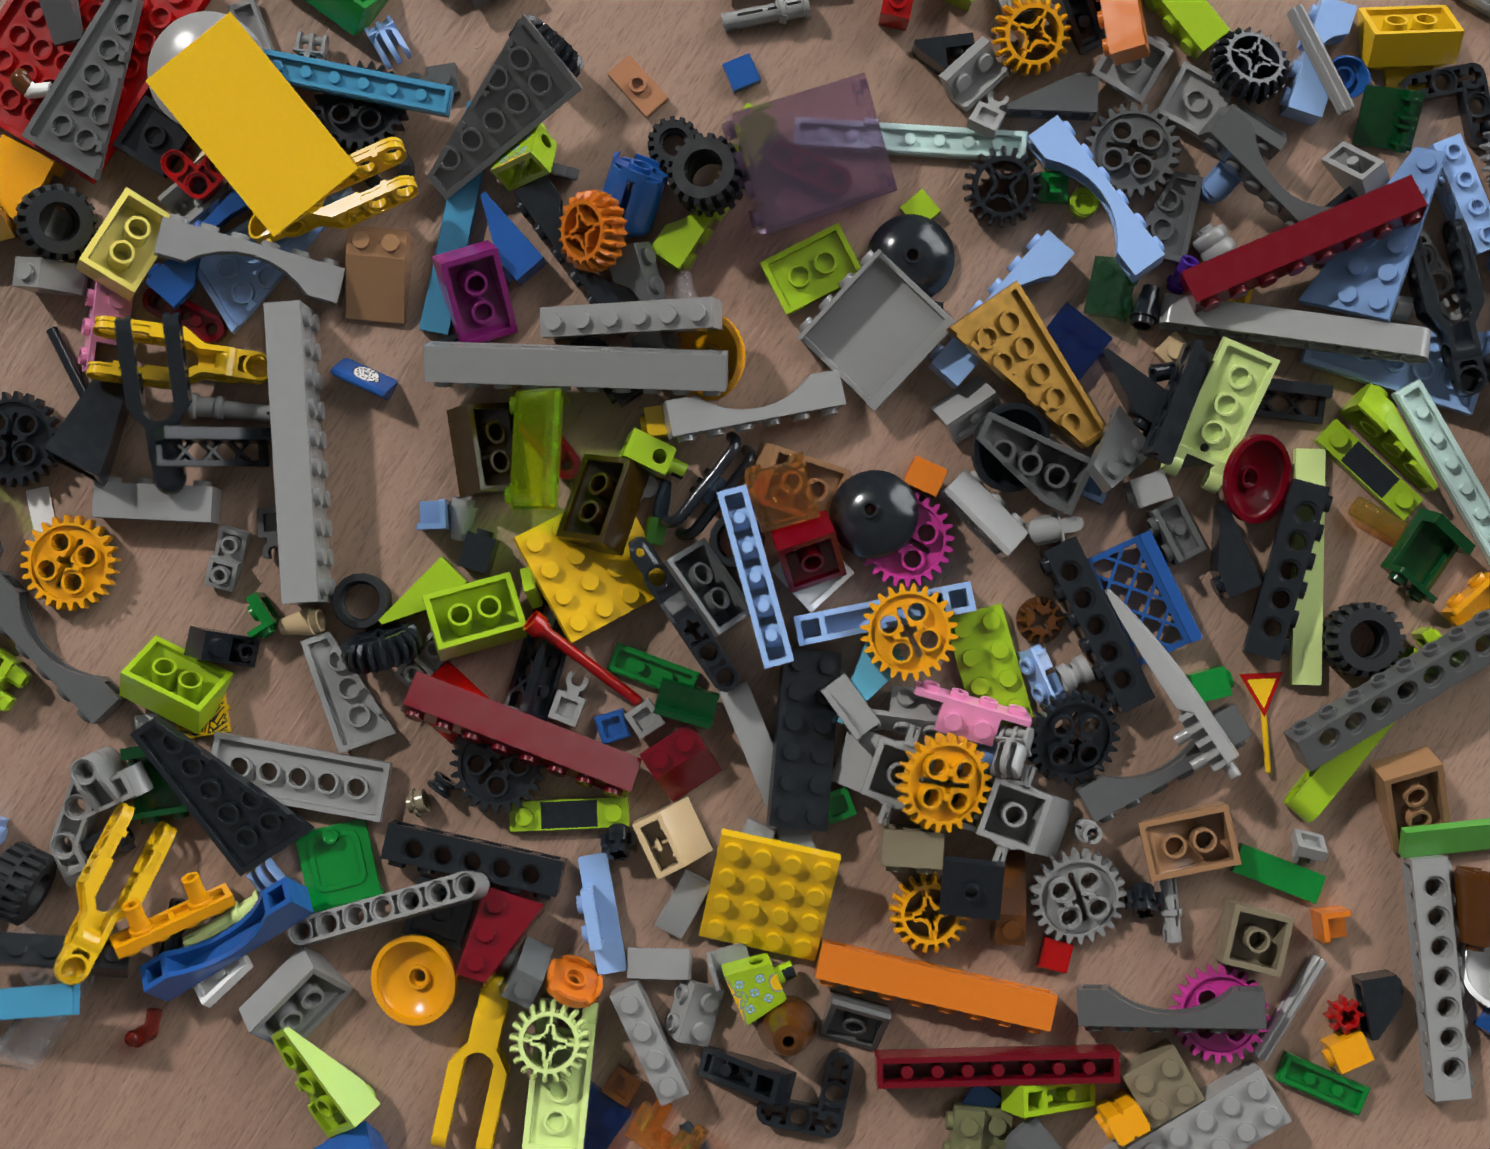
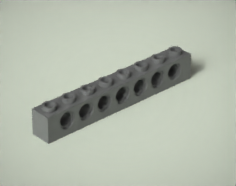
[1283,609,1490,771]

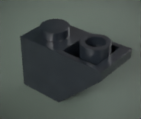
[184,626,260,668]

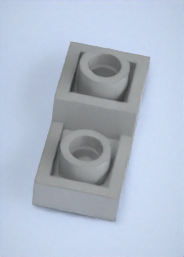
[204,525,252,592]
[394,632,447,688]
[655,869,710,939]
[627,947,692,980]

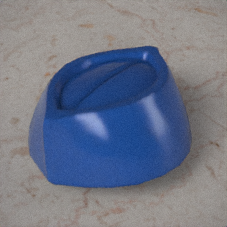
[1332,55,1372,98]

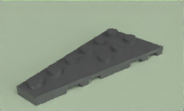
[21,0,144,182]
[427,13,583,200]

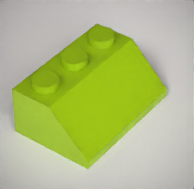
[422,572,527,662]
[120,635,233,734]

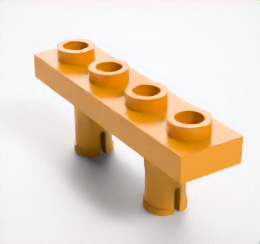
[109,872,237,959]

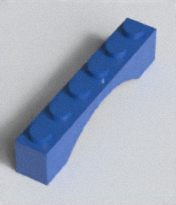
[145,186,251,310]
[140,876,314,1002]

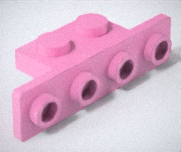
[78,279,133,373]
[913,679,1032,747]

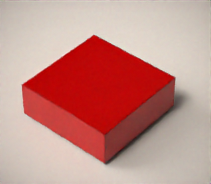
[1036,935,1074,974]

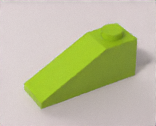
[378,556,470,625]
[1001,1084,1095,1118]

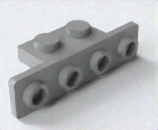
[869,685,968,741]

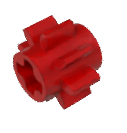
[1323,994,1365,1035]

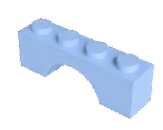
[1279,0,1358,126]

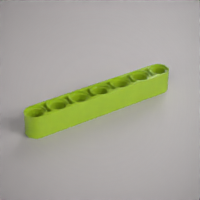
[1283,646,1419,823]

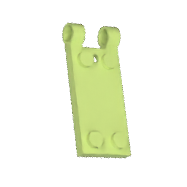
[1160,337,1280,494]
[522,997,599,1149]

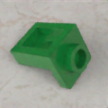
[246,592,280,640]

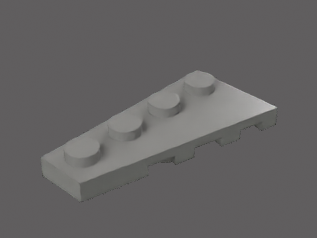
[300,631,397,754]

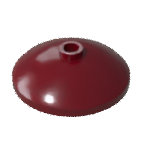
[1222,434,1292,524]

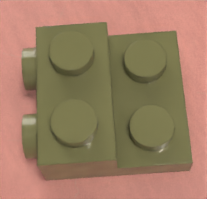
[942,1101,1013,1149]

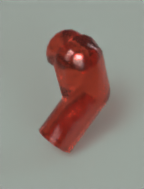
[124,1008,162,1048]

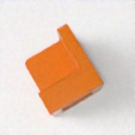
[903,455,947,499]
[1310,905,1351,944]

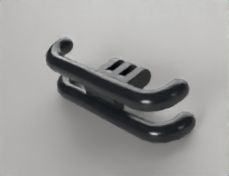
[660,431,756,541]

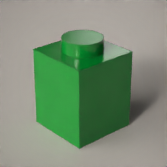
[1185,665,1234,702]

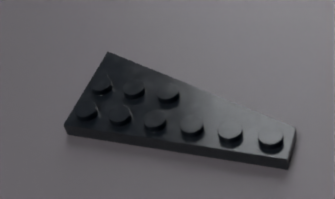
[130,715,314,876]

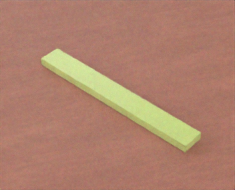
[1289,448,1326,686]

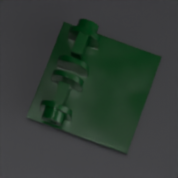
[1352,84,1426,153]

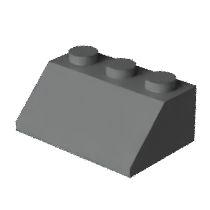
[938,469,1028,559]
[239,945,354,1045]

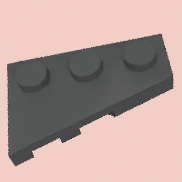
[1145,171,1204,265]
[1086,405,1148,494]

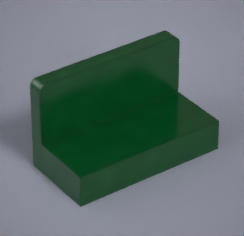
[653,677,720,730]

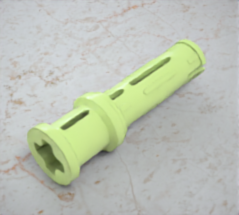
[182,889,260,947]

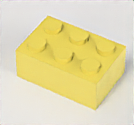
[76,187,170,302]

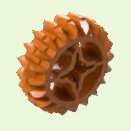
[557,189,628,272]

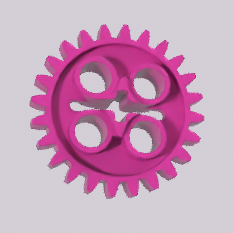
[864,492,955,588]
[1169,963,1270,1064]

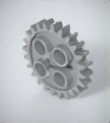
[1028,847,1127,944]

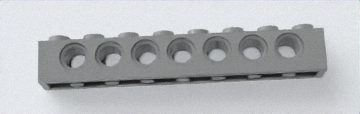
[1400,854,1474,1102]

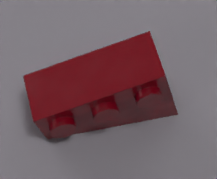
[456,887,544,989]

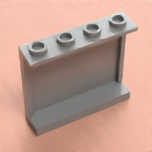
[797,249,956,411]

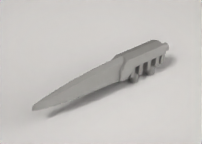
[1103,589,1241,780]

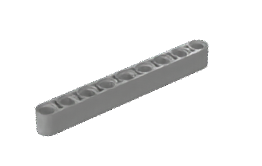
[1158,294,1431,364]

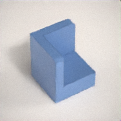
[416,499,451,532]

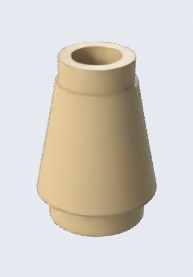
[278,607,326,636]

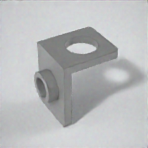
[706,943,749,992]

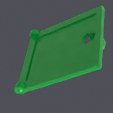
[296,819,385,914]

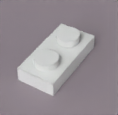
[193,954,254,1008]

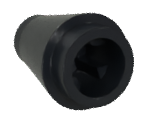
[1129,284,1160,331]

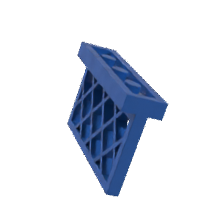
[1087,530,1203,666]

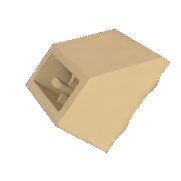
[632,796,713,880]

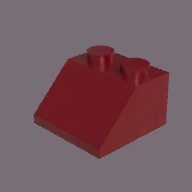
[769,510,847,593]
[639,723,722,802]

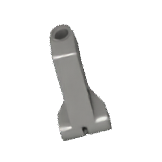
[49,746,154,888]

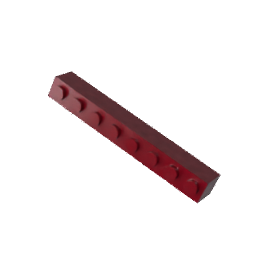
[1180,174,1428,313]
[401,671,642,799]
[874,1044,1121,1089]

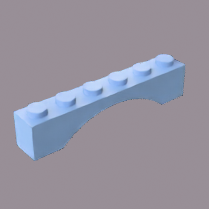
[1027,115,1165,283]
[928,230,1075,390]
[793,581,976,646]

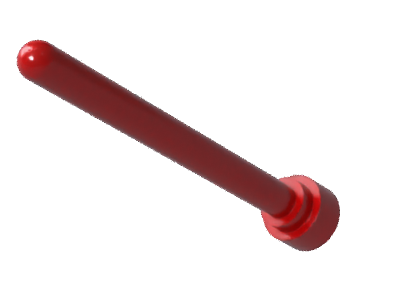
[523,611,642,706]

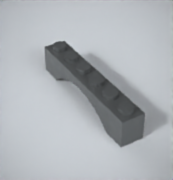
[1197,104,1333,228]
[0,571,128,724]
[1072,703,1253,823]
[1077,984,1266,1034]

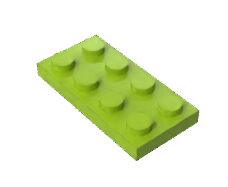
[949,603,1033,727]

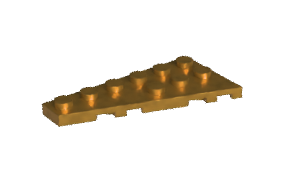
[945,281,1105,449]

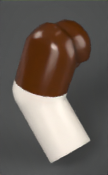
[10,68,52,99]

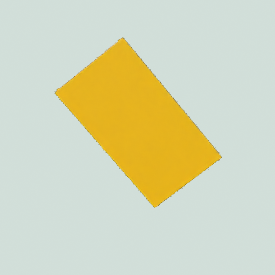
[145,12,360,238]

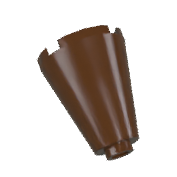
[1454,865,1490,952]
[757,995,817,1056]

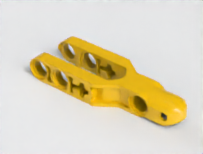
[248,137,419,244]
[86,315,268,390]
[53,802,177,985]
[430,975,511,1149]

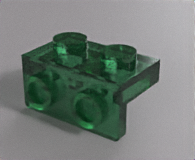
[1083,256,1139,323]

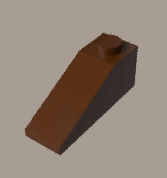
[990,849,1027,946]

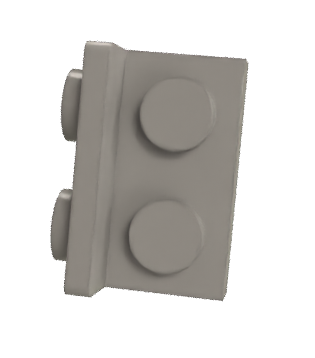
[939,36,1009,111]

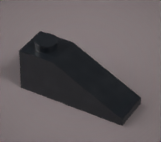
[1052,0,1106,55]
[1097,348,1165,432]
[1210,502,1262,599]
[697,1045,797,1106]

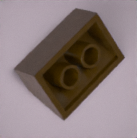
[447,402,528,498]
[556,454,650,556]

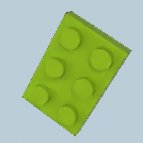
[759,223,861,317]

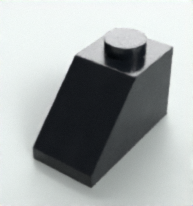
[1351,969,1404,1041]

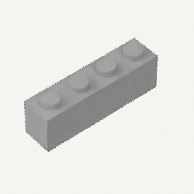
[92,476,222,524]
[609,978,690,1107]

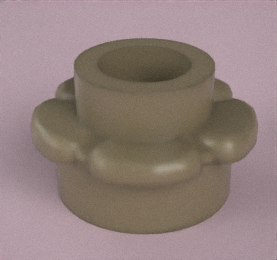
[406,788,431,817]

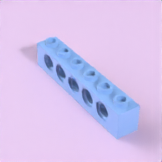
[717,484,794,669]

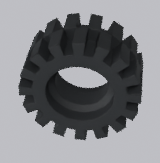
[647,116,699,172]

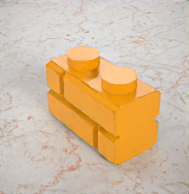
[1094,1088,1151,1147]

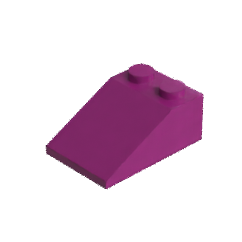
[431,240,518,343]

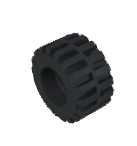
[667,133,747,217]
[14,184,99,261]
[1322,602,1406,677]
[0,841,57,926]

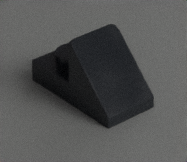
[912,32,975,76]

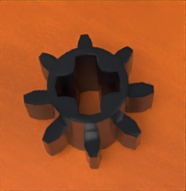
[600,823,637,861]
[1124,882,1163,920]

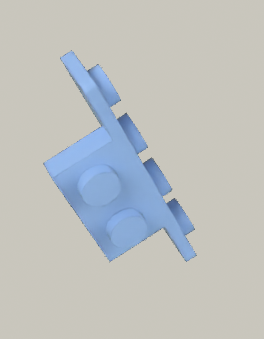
[576,853,627,975]

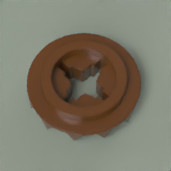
[1016,596,1064,644]

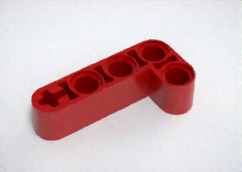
[160,150,228,201]

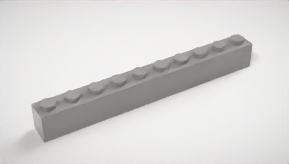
[424,341,728,396]

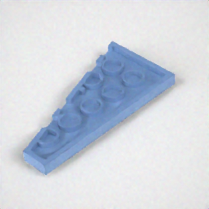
[1299,147,1446,322]

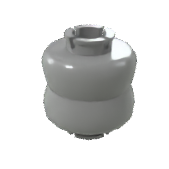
[1193,223,1237,262]

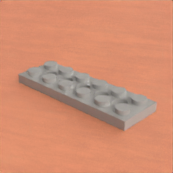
[211,731,393,822]

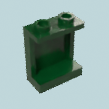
[1380,508,1476,604]
[120,746,189,824]

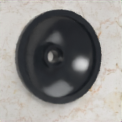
[867,214,955,298]
[971,403,1051,492]
[829,470,919,559]

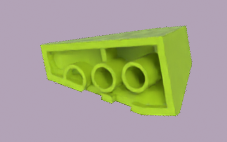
[1337,383,1439,493]
[270,1026,380,1138]

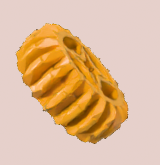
[991,0,1071,76]
[889,872,970,953]

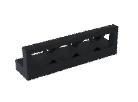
[1141,339,1214,465]
[1254,378,1334,425]
[150,426,272,467]
[504,598,568,721]

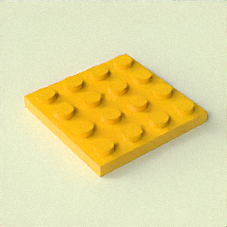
[513,512,665,644]
[699,828,841,961]

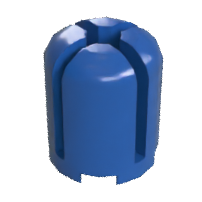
[602,151,669,238]

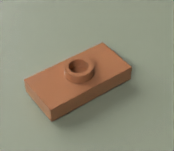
[607,54,669,119]

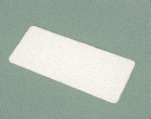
[26,486,55,539]

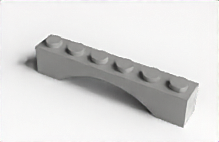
[154,214,345,305]
[540,296,723,340]
[662,369,846,444]

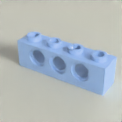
[1427,133,1490,257]

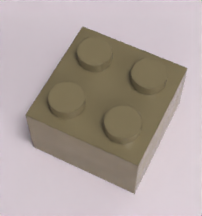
[877,823,945,874]
[1212,899,1295,978]
[1120,1038,1205,1130]

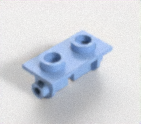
[1016,643,1065,707]

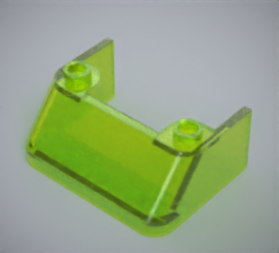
[505,388,570,515]

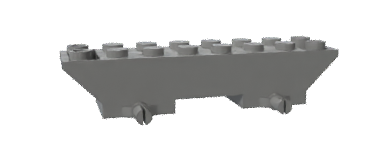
[831,724,1074,862]

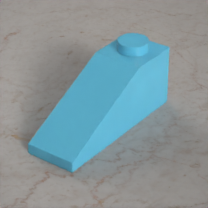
[836,642,904,724]

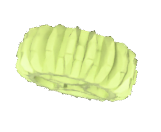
[509,998,591,1083]

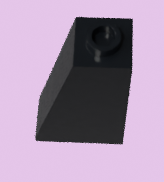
[45,361,129,486]

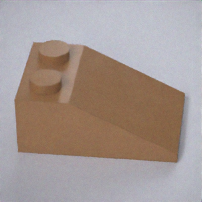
[345,225,415,325]
[747,442,851,517]
[1369,746,1450,853]
[1137,801,1241,882]

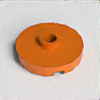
[544,954,603,1009]

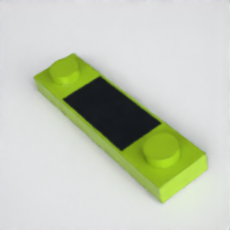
[1313,419,1424,522]
[510,796,630,832]

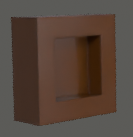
[601,1063,643,1108]

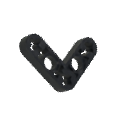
[1397,63,1490,150]
[756,1048,853,1138]

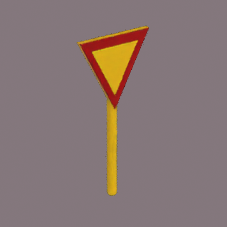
[1238,672,1283,774]

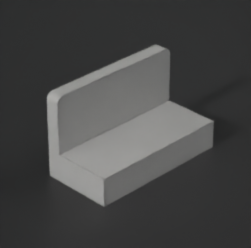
[931,376,1002,445]
[820,673,880,741]

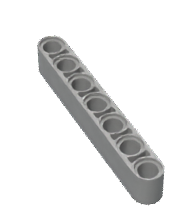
[719,680,816,849]
[288,871,489,945]

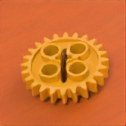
[20,515,121,611]
[860,583,959,681]
[895,732,992,833]

